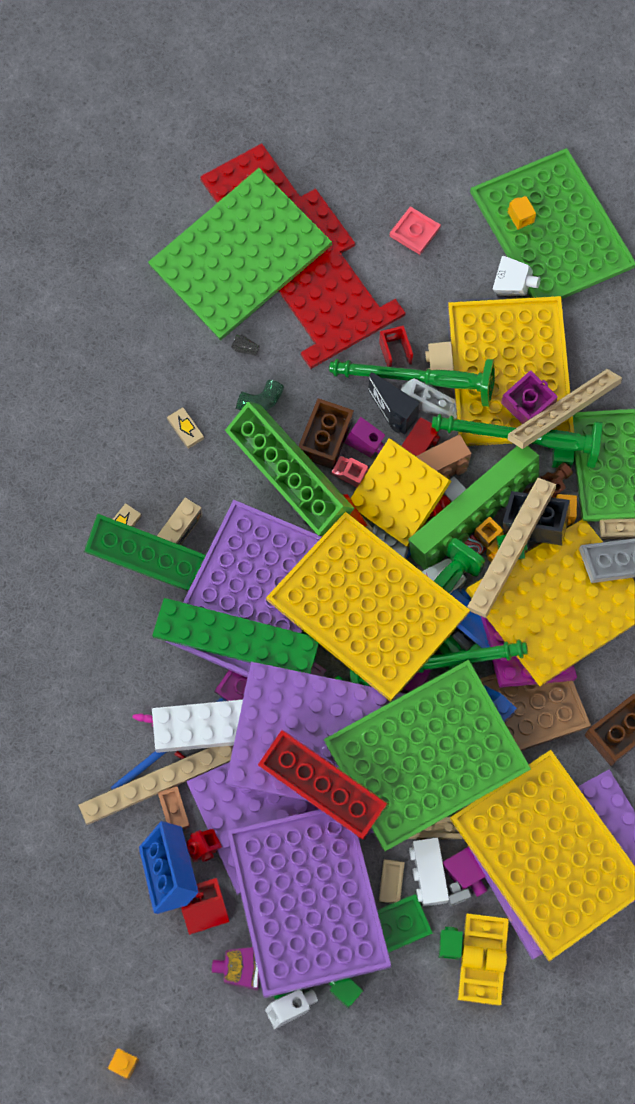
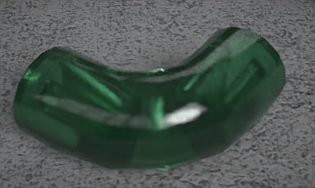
[236,380,284,411]

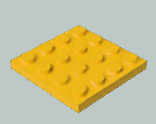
[350,438,452,547]

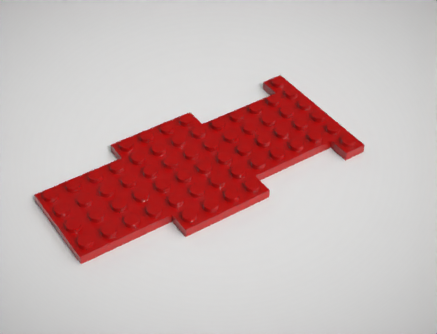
[200,143,405,369]

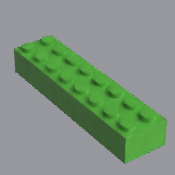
[225,401,355,536]
[408,446,539,570]

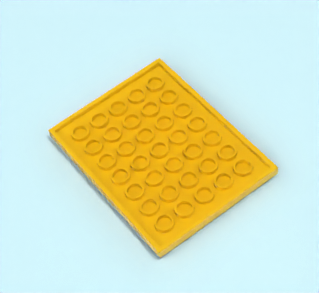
[448,296,574,446]
[266,512,470,702]
[466,519,635,686]
[450,750,635,961]

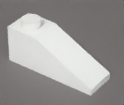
[401,379,457,419]

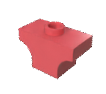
[331,456,369,487]

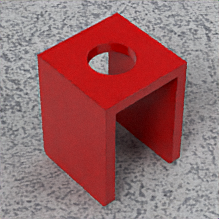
[379,325,413,367]

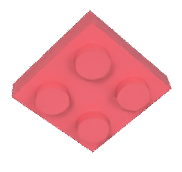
[390,206,441,255]

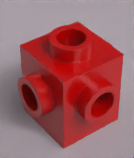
[186,829,222,862]

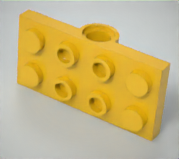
[458,913,509,1006]

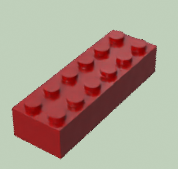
[258,730,388,839]

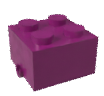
[501,370,558,424]

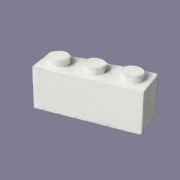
[409,838,449,907]

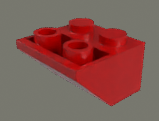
[181,878,229,935]

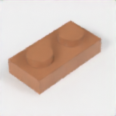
[158,786,190,829]

